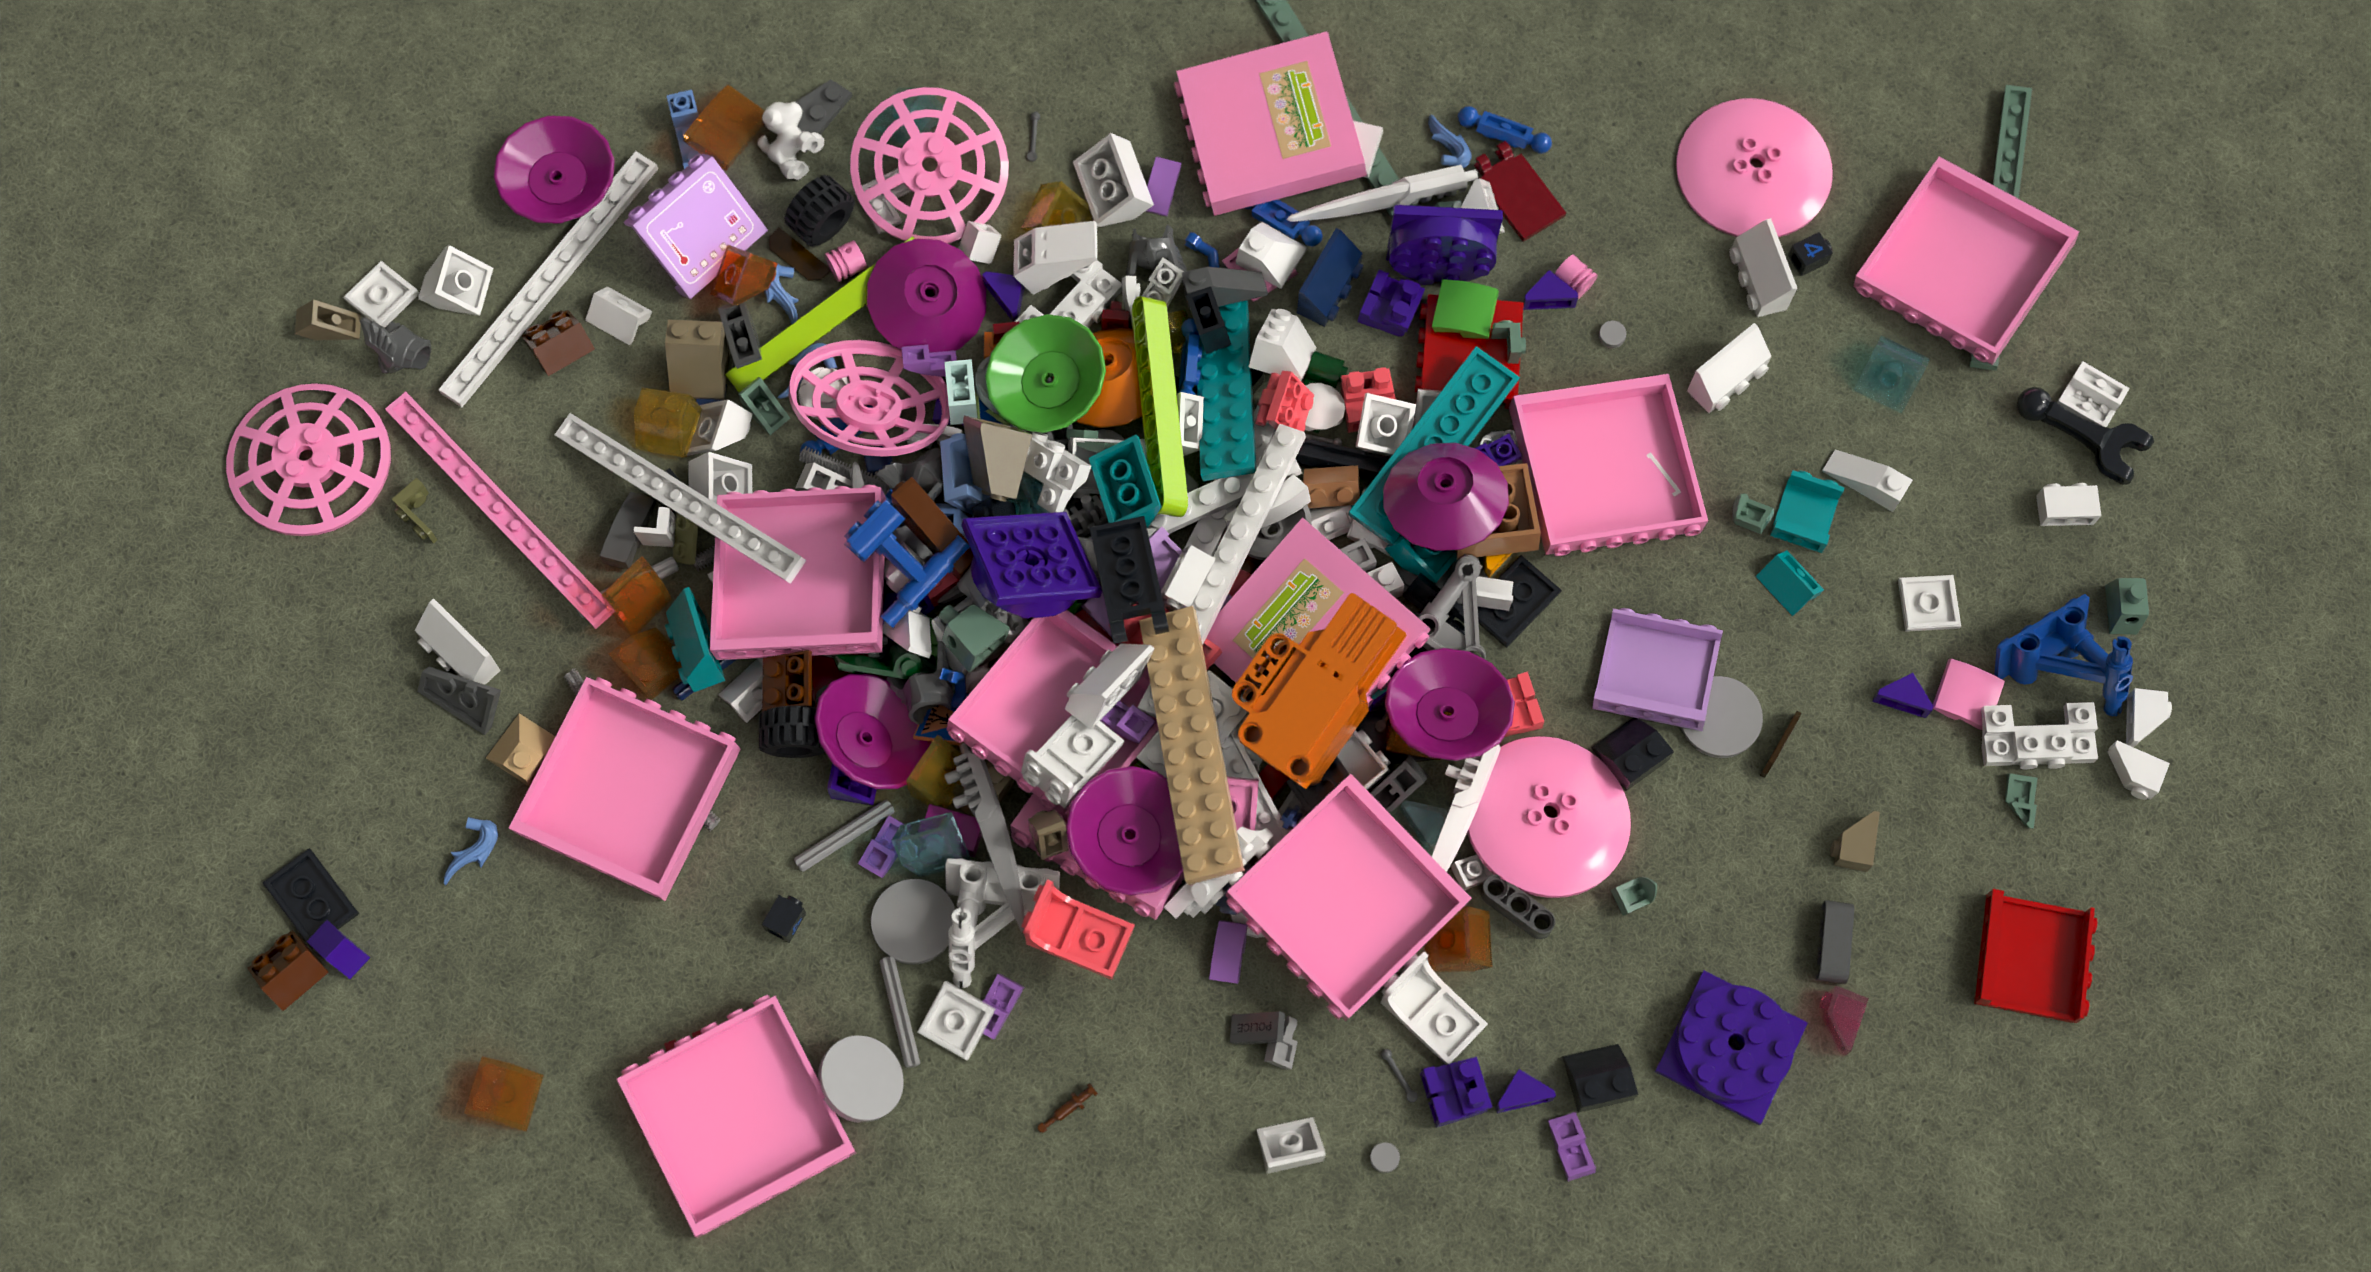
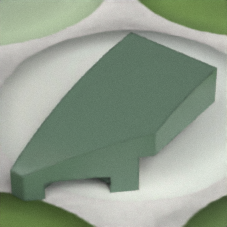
[1066,429,1118,453]
[2005,773,2038,829]

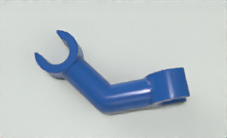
[1185,232,1219,268]
[939,668,969,709]

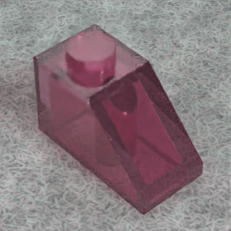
[1820,986,1869,1056]

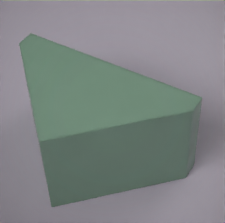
[738,377,790,435]

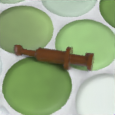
[1038,1083,1098,1133]

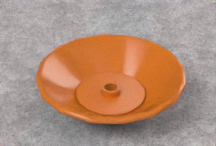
[1053,327,1142,428]

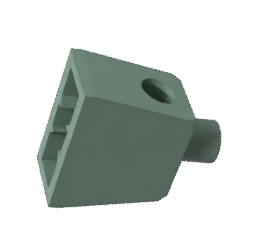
[2105,578,2149,635]
[939,605,1010,672]

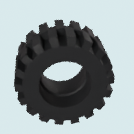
[784,175,855,247]
[759,706,825,758]

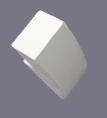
[1224,474,1311,528]

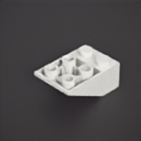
[1014,221,1097,295]

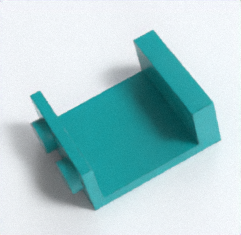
[1770,470,1845,553]

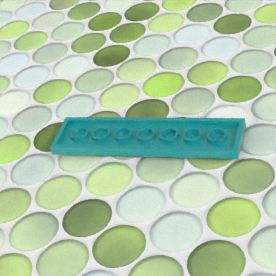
[1197,300,1257,481]
[1348,346,1520,545]

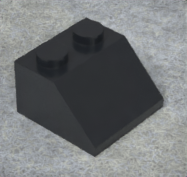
[1591,717,1674,792]
[1563,1044,1638,1113]

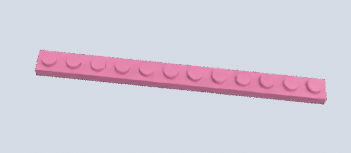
[385,392,616,629]

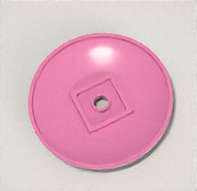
[1676,99,1832,238]
[1467,737,1631,898]

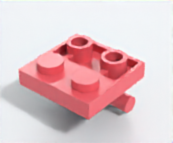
[1255,371,1314,432]

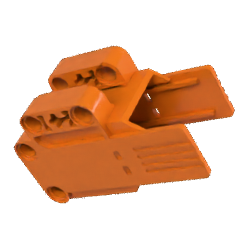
[1232,593,1407,789]

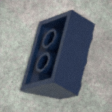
[1297,228,1364,327]

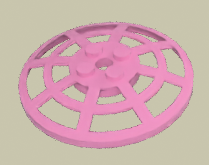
[850,87,1008,244]
[789,340,950,457]
[226,384,391,536]

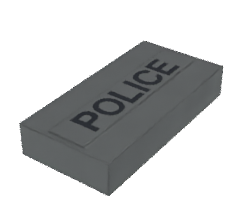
[1230,1011,1285,1045]

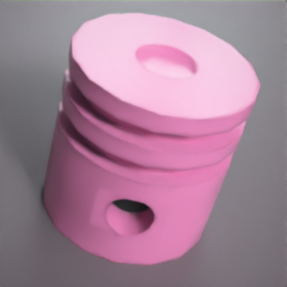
[825,240,867,282]
[1555,255,1598,299]

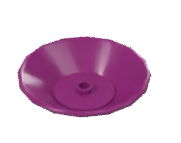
[494,116,615,223]
[867,239,986,353]
[1383,443,1509,551]
[1385,648,1515,761]
[815,674,932,789]
[1066,766,1183,896]

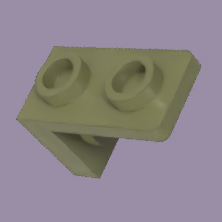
[392,478,437,544]
[673,512,698,565]

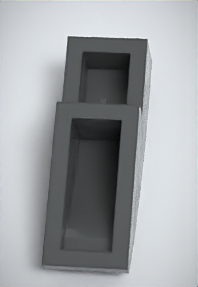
[600,492,656,570]

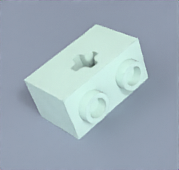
[945,359,977,425]

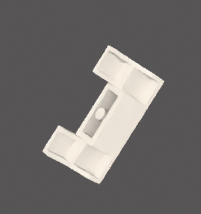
[1015,260,1122,328]
[1010,424,1091,513]
[1981,702,2098,770]
[1164,826,1274,919]

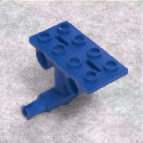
[844,499,970,628]
[1994,594,2133,716]

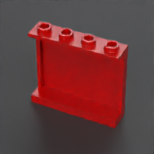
[1415,294,1524,409]
[1974,889,2098,1023]

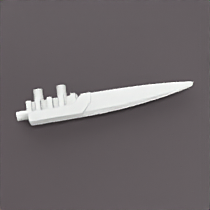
[1287,165,1478,221]
[1432,744,1501,872]

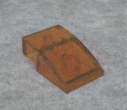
[683,85,765,172]
[602,556,672,638]

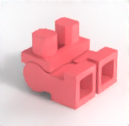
[1341,367,1396,433]
[1504,672,1544,737]

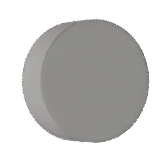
[1599,321,1626,348]
[1370,1142,1400,1173]

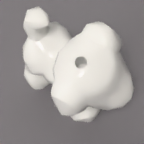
[758,102,825,180]

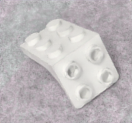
[1021,715,1124,809]
[1381,952,1488,1065]

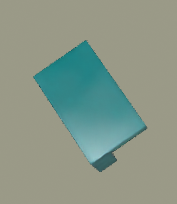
[1755,550,1824,616]

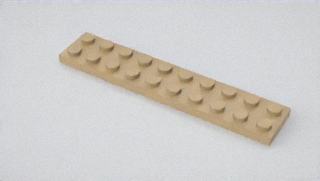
[1139,606,1244,885]

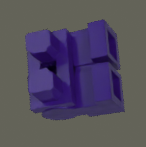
[1357,269,1425,337]
[1420,1057,1492,1128]

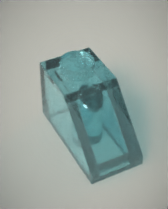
[1400,800,1448,856]

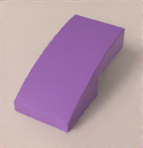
[1147,157,1181,217]
[901,345,957,377]
[1100,701,1155,744]
[858,815,914,878]
[1209,920,1248,984]
[982,973,1024,1040]
[1548,1112,1596,1181]

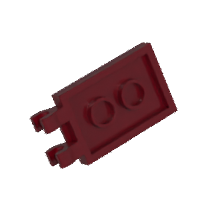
[1474,141,1566,242]

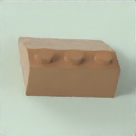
[1447,463,1541,560]

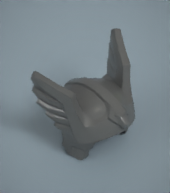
[1125,225,1187,284]
[360,317,432,373]
[875,448,944,501]
[887,641,953,724]

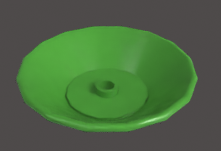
[985,314,1106,433]

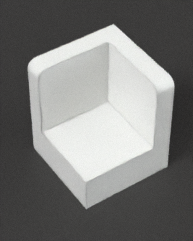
[958,221,1001,264]

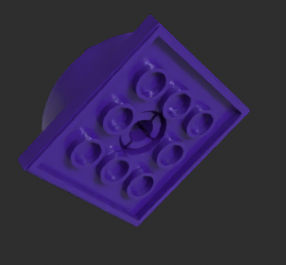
[1386,205,1503,285]
[961,512,1102,618]
[1655,970,1808,1126]

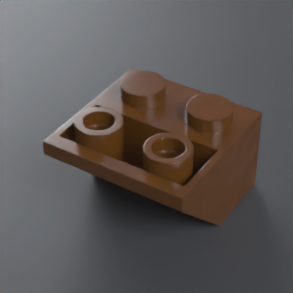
[521,310,595,376]
[762,650,812,712]
[247,930,329,1011]

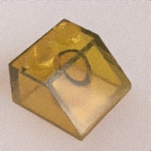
[1022,181,1093,232]
[634,388,702,457]
[906,734,962,808]

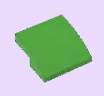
[1432,279,1499,339]

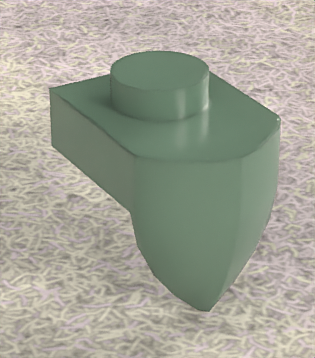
[1732,493,1774,534]
[1610,877,1657,916]

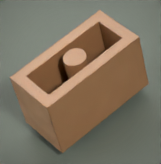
[1303,465,1360,508]

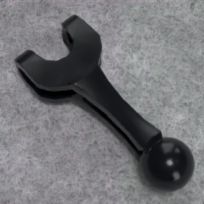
[2017,387,2154,485]

